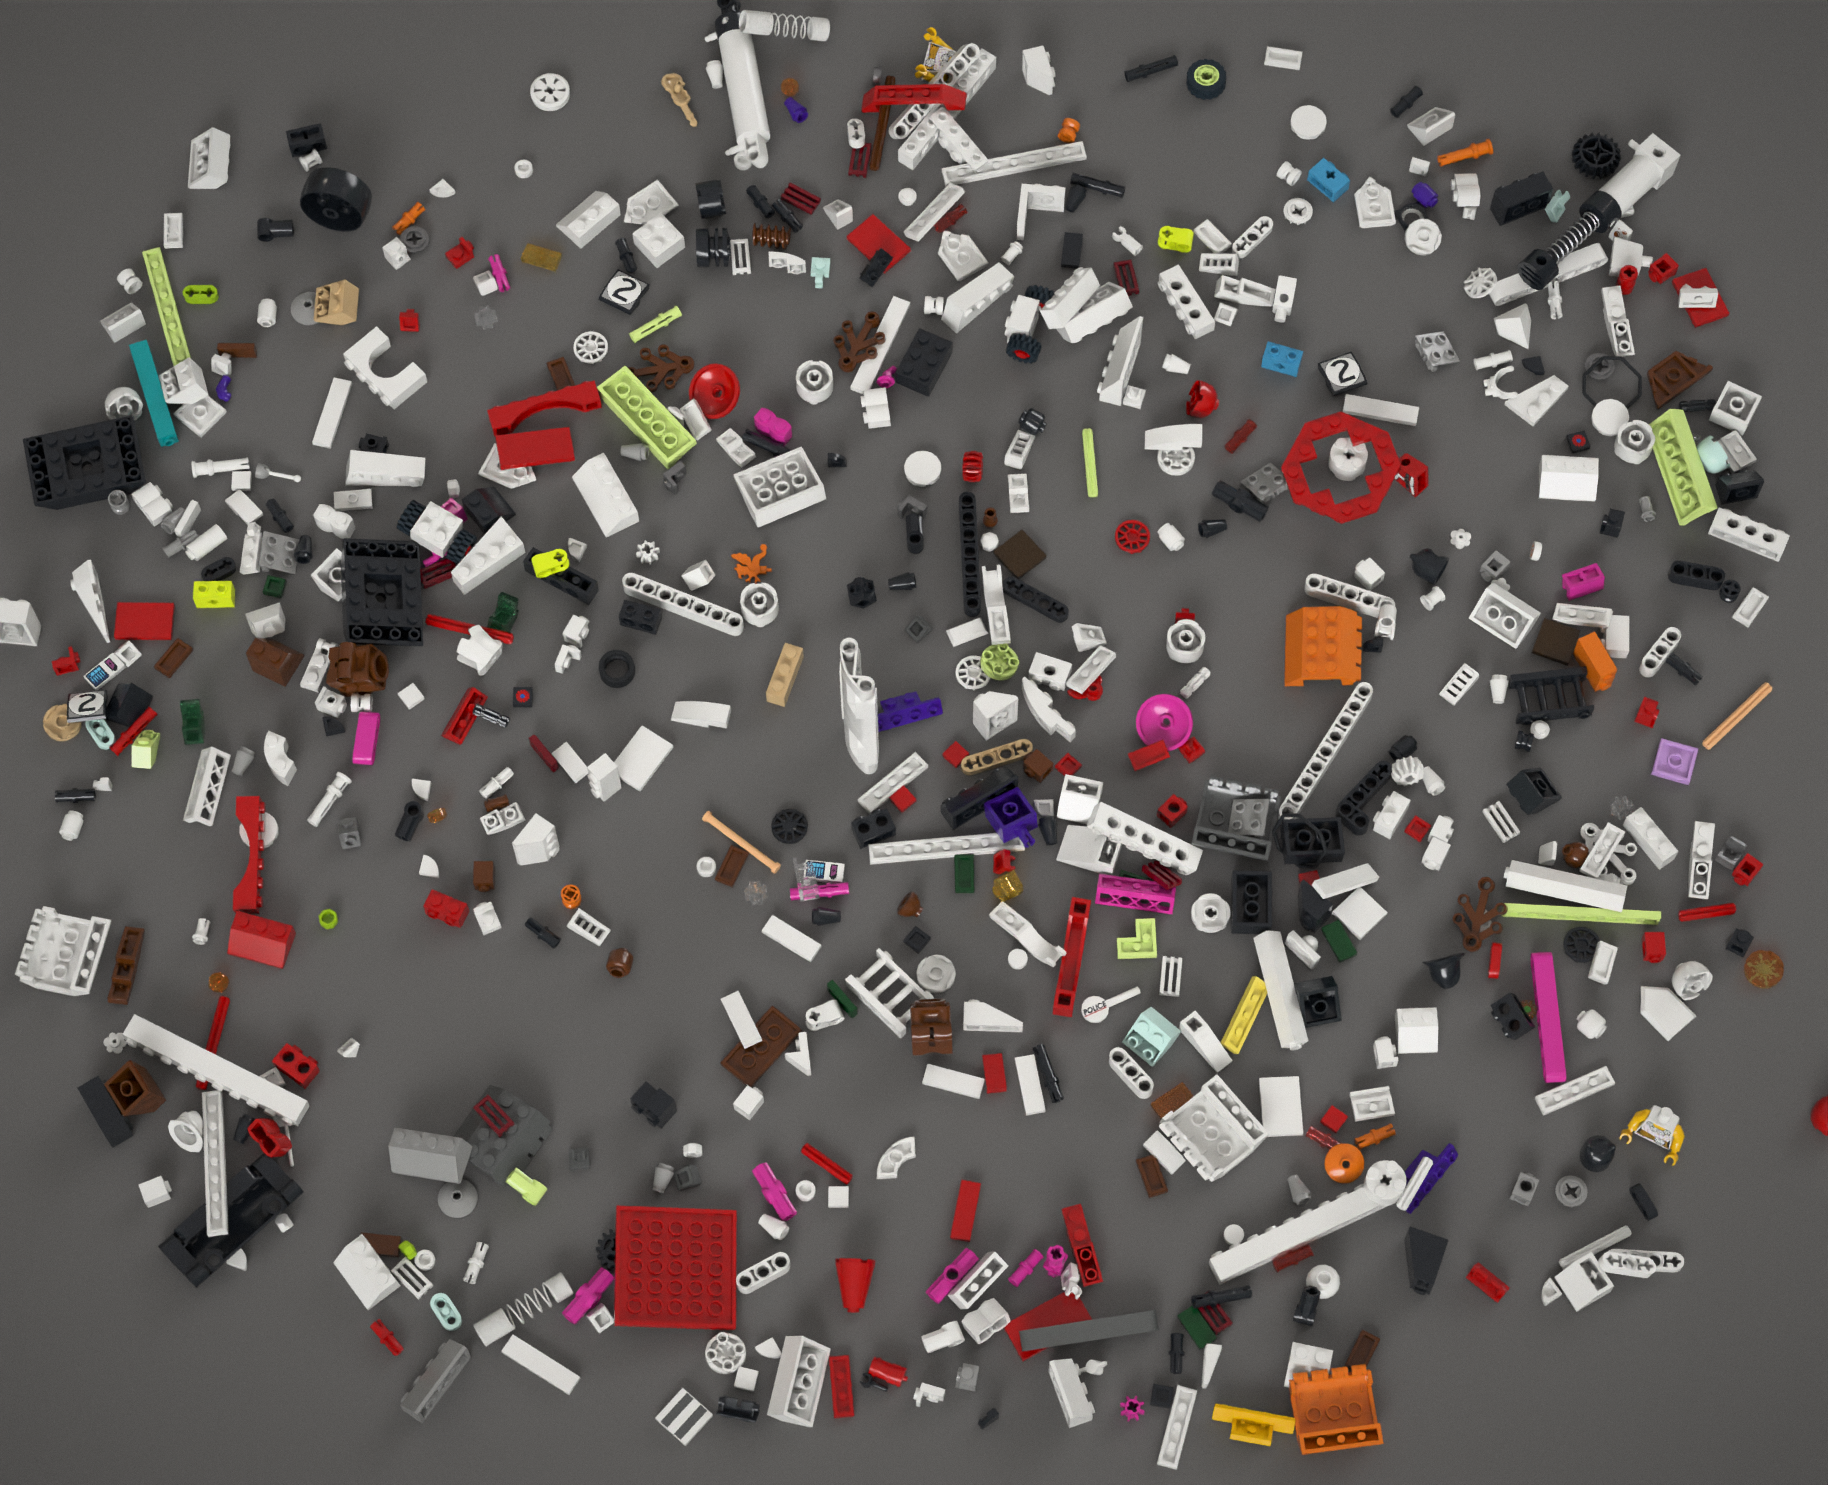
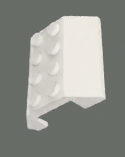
[15,906,112,996]
[1159,1075,1269,1182]

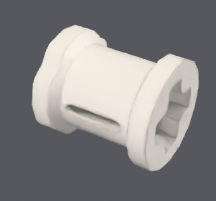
[299,149,323,172]
[1420,586,1445,611]

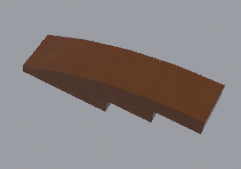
[107,926,145,1005]

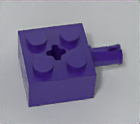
[984,787,1038,848]

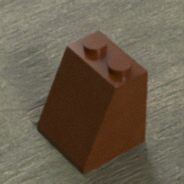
[246,637,305,687]
[104,1060,166,1116]

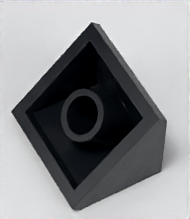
[105,682,153,727]

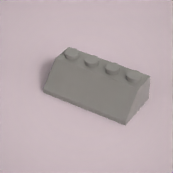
[388,1128,473,1184]
[400,1339,471,1423]

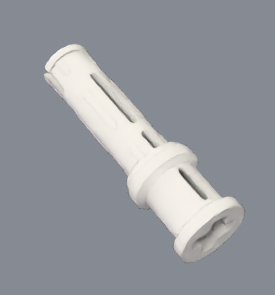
[191,457,250,478]
[307,772,352,827]

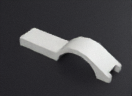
[982,565,1011,645]
[989,901,1067,967]

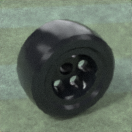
[300,167,372,232]

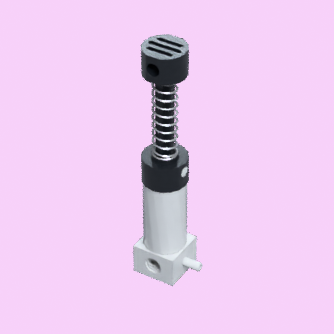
[1518,133,1681,290]

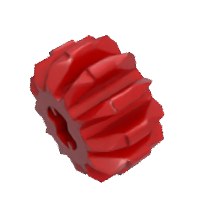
[962,451,983,483]

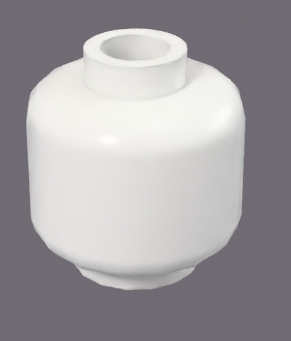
[1577,1010,1607,1039]

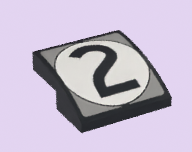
[598,269,650,315]
[1318,351,1367,396]
[67,690,108,723]

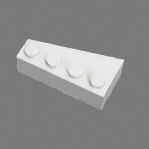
[941,262,1014,334]
[345,450,425,487]
[451,517,525,595]

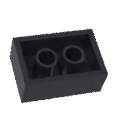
[1490,171,1553,226]
[895,328,953,397]
[1280,817,1345,864]
[1231,870,1272,934]
[77,1076,134,1148]

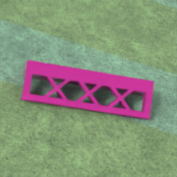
[1095,874,1176,914]

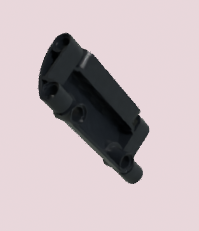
[158,1153,304,1288]

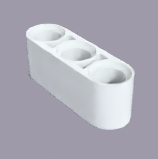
[1639,627,1681,678]
[1109,1047,1154,1099]
[736,1252,790,1294]

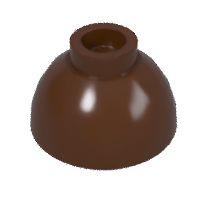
[1562,842,1588,868]
[897,892,923,917]

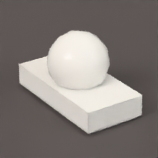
[1284,930,1321,970]

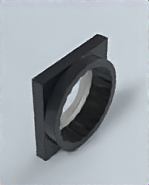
[1394,201,1429,231]

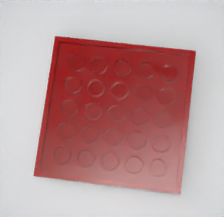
[614,1205,737,1330]

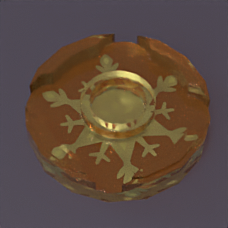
[1744,950,1784,989]

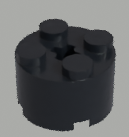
[695,180,726,219]

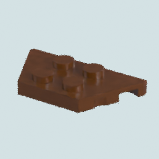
[1647,351,1713,409]

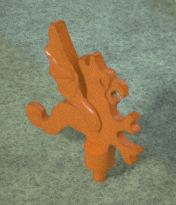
[731,544,772,584]

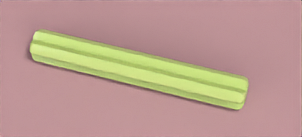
[1082,428,1098,497]

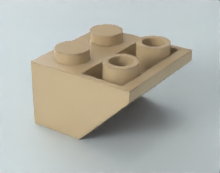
[314,280,359,325]

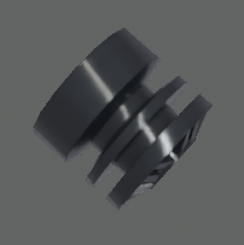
[696,228,731,267]

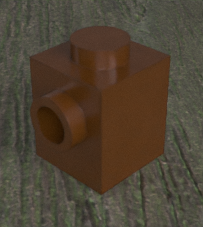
[1023,749,1054,783]

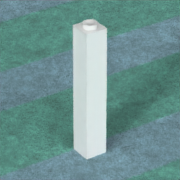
[1504,860,1628,912]
[1253,930,1308,1050]

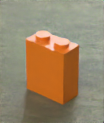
[1573,632,1617,692]

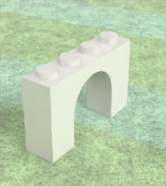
[343,326,427,409]

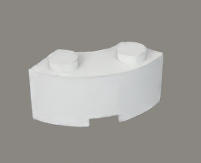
[264,731,297,786]

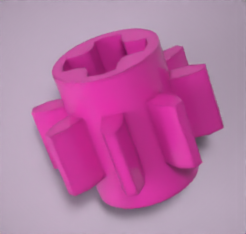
[1120,1396,1145,1422]

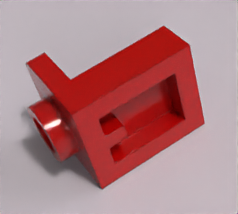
[445,237,474,269]
[51,646,81,676]

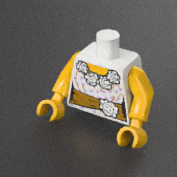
[915,27,961,82]
[1620,1105,1685,1166]

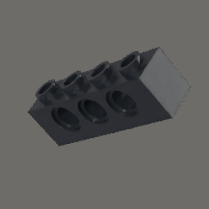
[523,547,599,605]

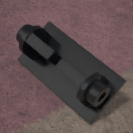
[859,248,893,287]
[716,1395,760,1423]

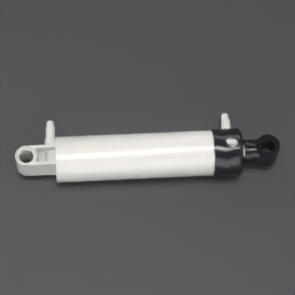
[705,0,770,168]

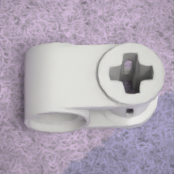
[1374,604,1397,640]
[806,1000,845,1031]

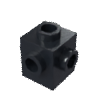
[847,577,877,609]

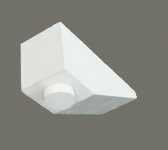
[963,999,1023,1032]

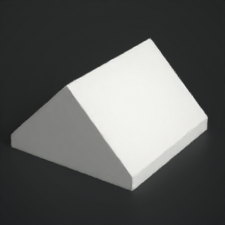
[1407,107,1455,146]
[100,303,146,343]
[311,548,342,601]

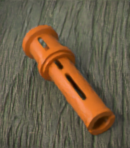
[1437,139,1493,167]

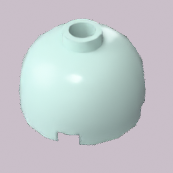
[1697,435,1730,474]

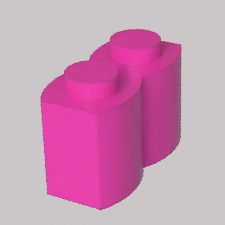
[754,408,792,447]

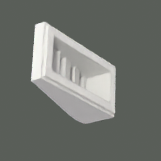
[1199,253,1239,276]
[1004,430,1035,470]
[1439,663,1479,706]
[566,908,611,946]
[1201,1344,1222,1389]

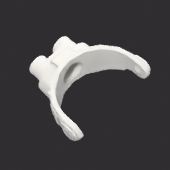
[1483,366,1518,400]

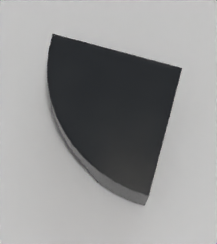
[1522,356,1545,375]
[828,453,847,467]
[1362,639,1383,653]
[322,716,345,736]
[978,1408,999,1429]

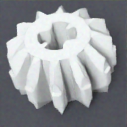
[1391,756,1424,786]

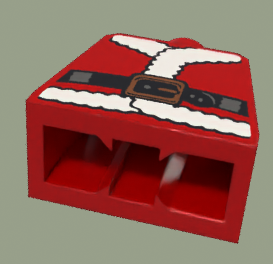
[1394,453,1429,497]

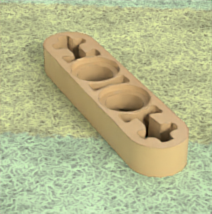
[961,739,1033,776]

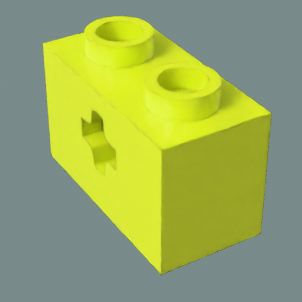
[193,581,235,608]

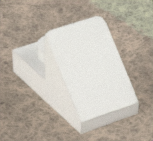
[1072,623,1107,652]
[785,1032,811,1076]

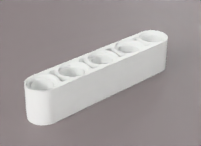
[1304,574,1395,618]

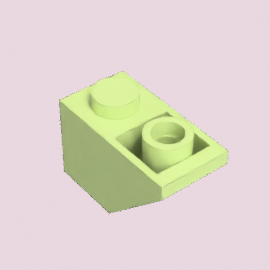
[132,730,160,769]

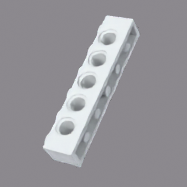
[1087,802,1203,875]

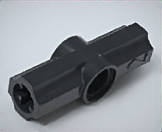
[1212,480,1269,522]

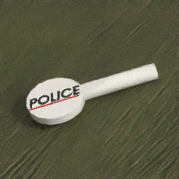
[1081,986,1141,1023]

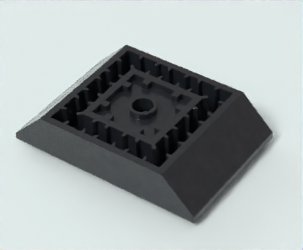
[23,415,146,510]
[341,538,423,646]

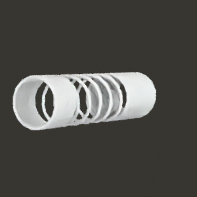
[739,10,830,41]
[473,1272,573,1347]

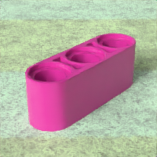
[353,711,380,765]

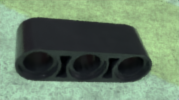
[1668,561,1725,590]

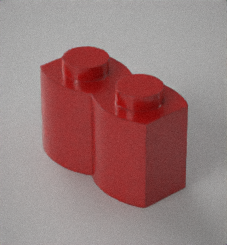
[247,1118,292,1157]

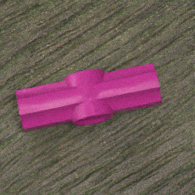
[752,1162,797,1221]
[1043,1245,1068,1278]
[926,1248,979,1304]
[562,1267,615,1325]

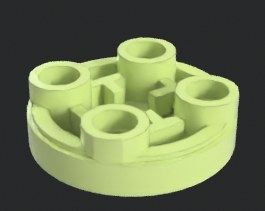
[980,644,1019,680]

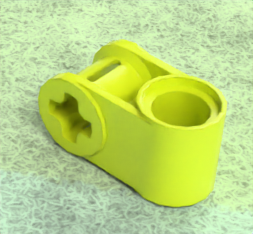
[1157,226,1194,253]
[531,549,570,578]

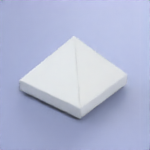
[337,1038,360,1057]

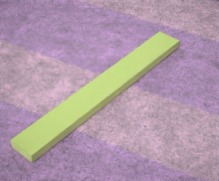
[142,247,191,366]
[1502,903,1661,925]

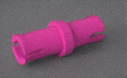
[488,254,510,292]
[1008,1249,1044,1287]

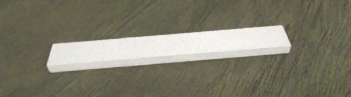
[942,141,1087,187]
[869,833,1025,865]
[202,1090,228,1237]

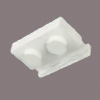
[1714,430,1757,474]
[1349,1086,1395,1122]

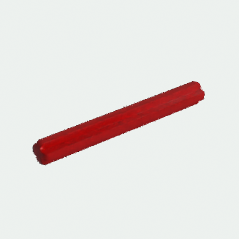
[425,614,514,644]
[196,996,230,1090]

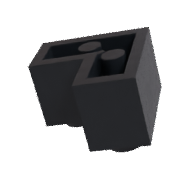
[630,1082,677,1129]

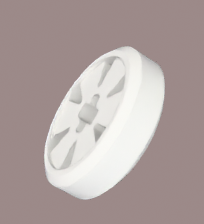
[530,73,570,111]

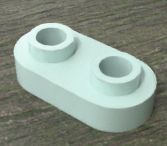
[85,719,116,750]
[430,1293,462,1331]

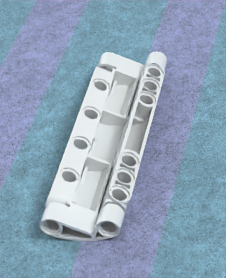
[839,638,879,774]

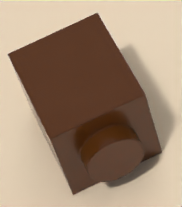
[473,861,495,892]

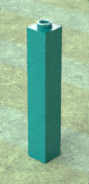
[129,340,179,447]

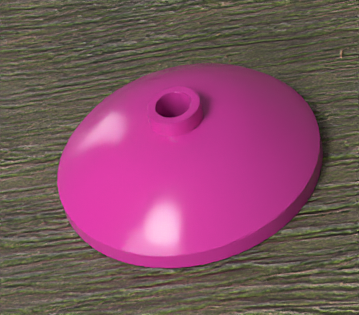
[1136,694,1193,751]

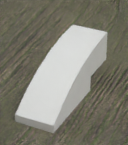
[1214,275,1276,307]
[1145,424,1202,450]
[671,701,731,729]

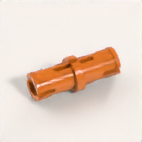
[392,202,426,235]
[1354,1123,1396,1150]

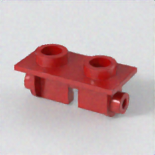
[1466,1262,1510,1303]

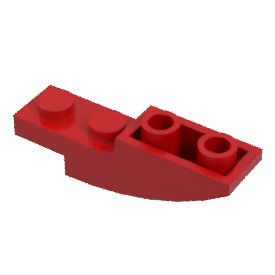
[1061,1204,1103,1287]

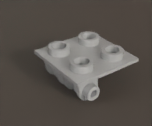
[1415,331,1460,372]
[1240,463,1288,504]
[259,531,299,574]
[1228,799,1270,840]

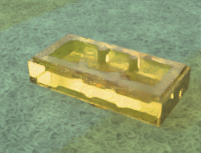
[521,243,562,272]

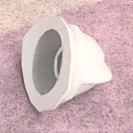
[168,1111,203,1152]

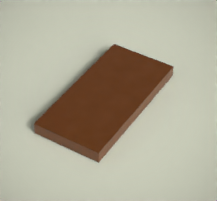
[720,1005,802,1088]

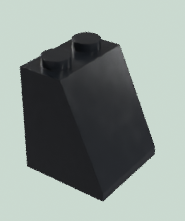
[1404,1226,1448,1295]

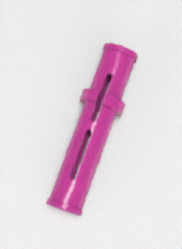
[790,882,849,901]

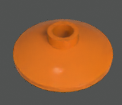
[1324,1143,1364,1183]

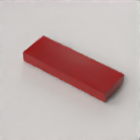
[950,1180,981,1242]
[829,1355,854,1418]

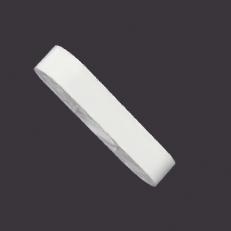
[1232,216,1273,258]
[1598,1252,1656,1278]

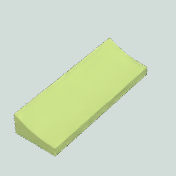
[597,366,697,470]
[1649,409,1718,526]

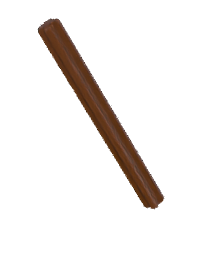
[870,75,895,171]

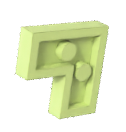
[1117,918,1157,959]

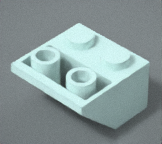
[1122,1007,1181,1067]

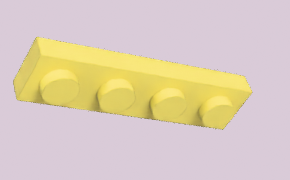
[1221,976,1267,1054]

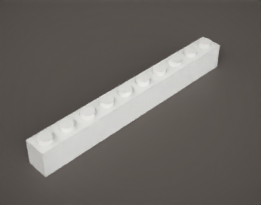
[122,1014,309,1126]
[1209,1181,1389,1285]

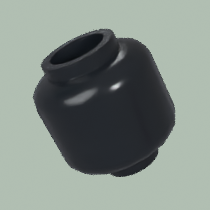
[1018,408,1047,435]

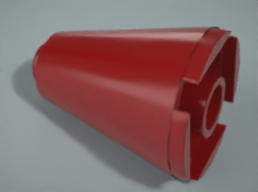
[835,1258,876,1313]

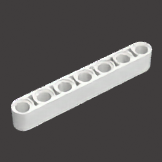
[889,43,980,139]
[1488,243,1608,306]
[622,573,744,636]

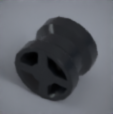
[1719,579,1741,603]
[1514,730,1534,752]

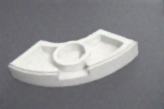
[877,1137,916,1179]

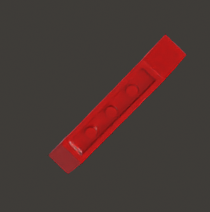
[861,84,967,113]

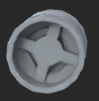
[108,490,130,515]

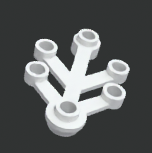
[1580,823,1637,885]

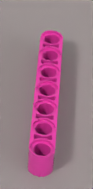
[1530,952,1566,1083]

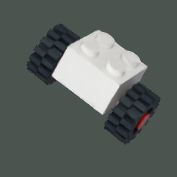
[1005,285,1055,364]
[396,500,477,565]

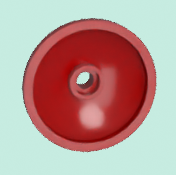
[689,364,740,419]

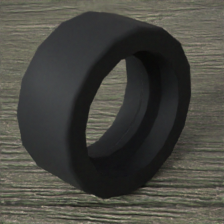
[598,650,635,688]

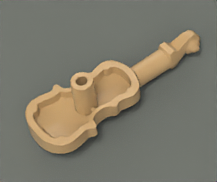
[661,73,698,127]

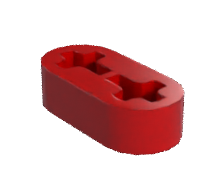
[1488,942,1502,979]

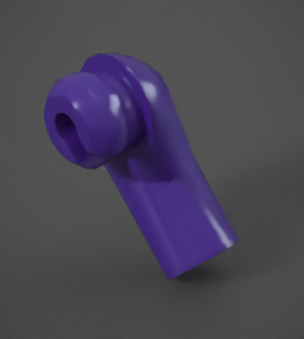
[216,375,231,402]

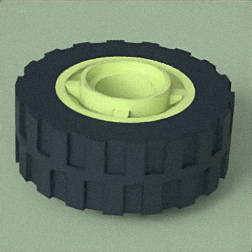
[1186,59,1226,100]

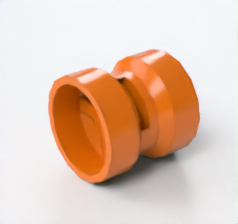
[1058,118,1080,143]
[561,884,582,909]

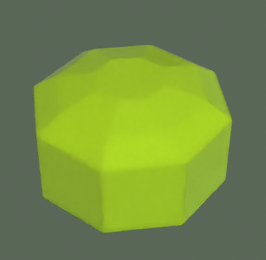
[319,909,338,929]
[398,1240,417,1260]

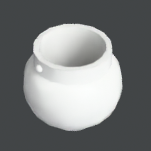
[1306,1265,1340,1299]

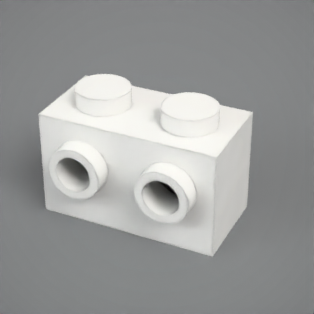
[1373,791,1411,839]

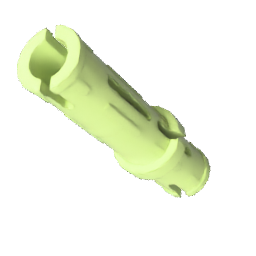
[629,306,682,343]

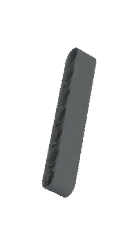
[1019,1310,1159,1351]

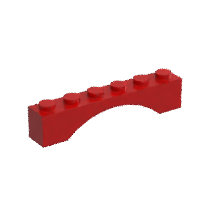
[487,380,602,437]
[233,796,266,914]
[1053,897,1091,1017]

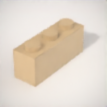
[766,643,804,707]

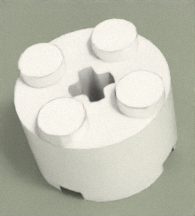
[796,360,833,405]
[1614,420,1655,464]
[1328,437,1368,481]
[740,582,779,627]
[1166,619,1205,663]
[1364,1160,1406,1206]

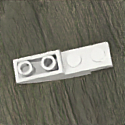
[1601,286,1635,357]
[1022,677,1076,742]
[1688,821,1715,900]

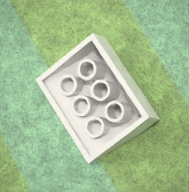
[1097,316,1143,406]
[733,446,826,527]

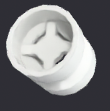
[1276,161,1302,186]
[117,268,143,294]
[924,296,944,315]
[351,693,373,712]

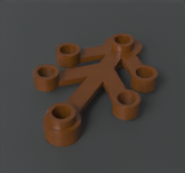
[833,311,886,372]
[628,344,694,393]
[1453,877,1508,952]

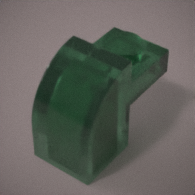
[487,592,519,632]
[180,699,205,745]

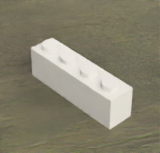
[1040,267,1100,329]

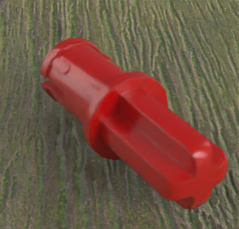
[370,1319,404,1356]

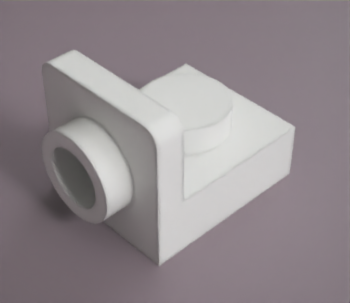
[555,645,582,674]
[473,902,502,935]
[913,1383,945,1407]

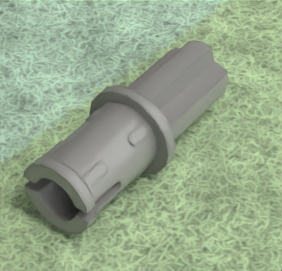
[162,530,199,558]

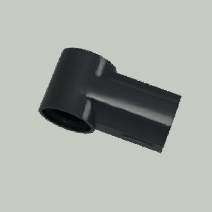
[257,218,294,242]
[906,513,924,554]
[395,801,424,842]
[1293,1286,1321,1327]

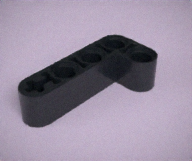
[1336,761,1392,836]

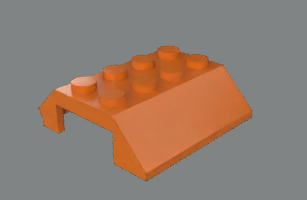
[1285,606,1362,686]
[1289,1364,1384,1455]

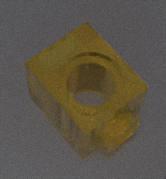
[992,870,1023,902]

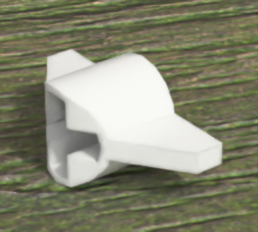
[1462,206,1477,220]
[275,1210,294,1233]
[1080,1360,1107,1375]

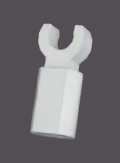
[1112,226,1143,256]

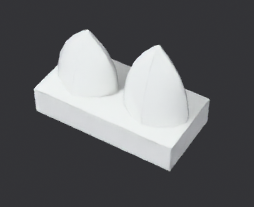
[1678,284,1718,308]

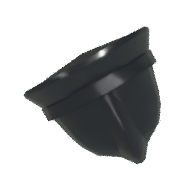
[1422,953,1465,989]

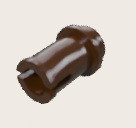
[983,507,998,528]
[484,794,509,812]

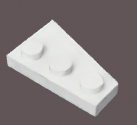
[1504,375,1569,426]

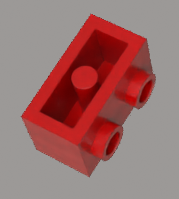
[423,889,469,928]

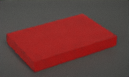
[847,214,911,274]
[1672,268,1729,328]
[114,602,175,640]

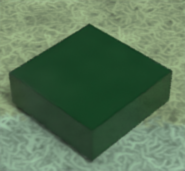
[262,575,287,598]

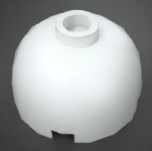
[105,387,143,420]
[1672,961,1713,1000]

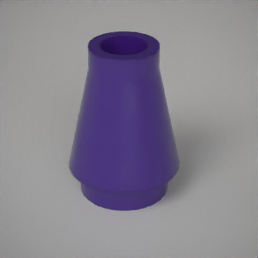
[784,97,808,123]

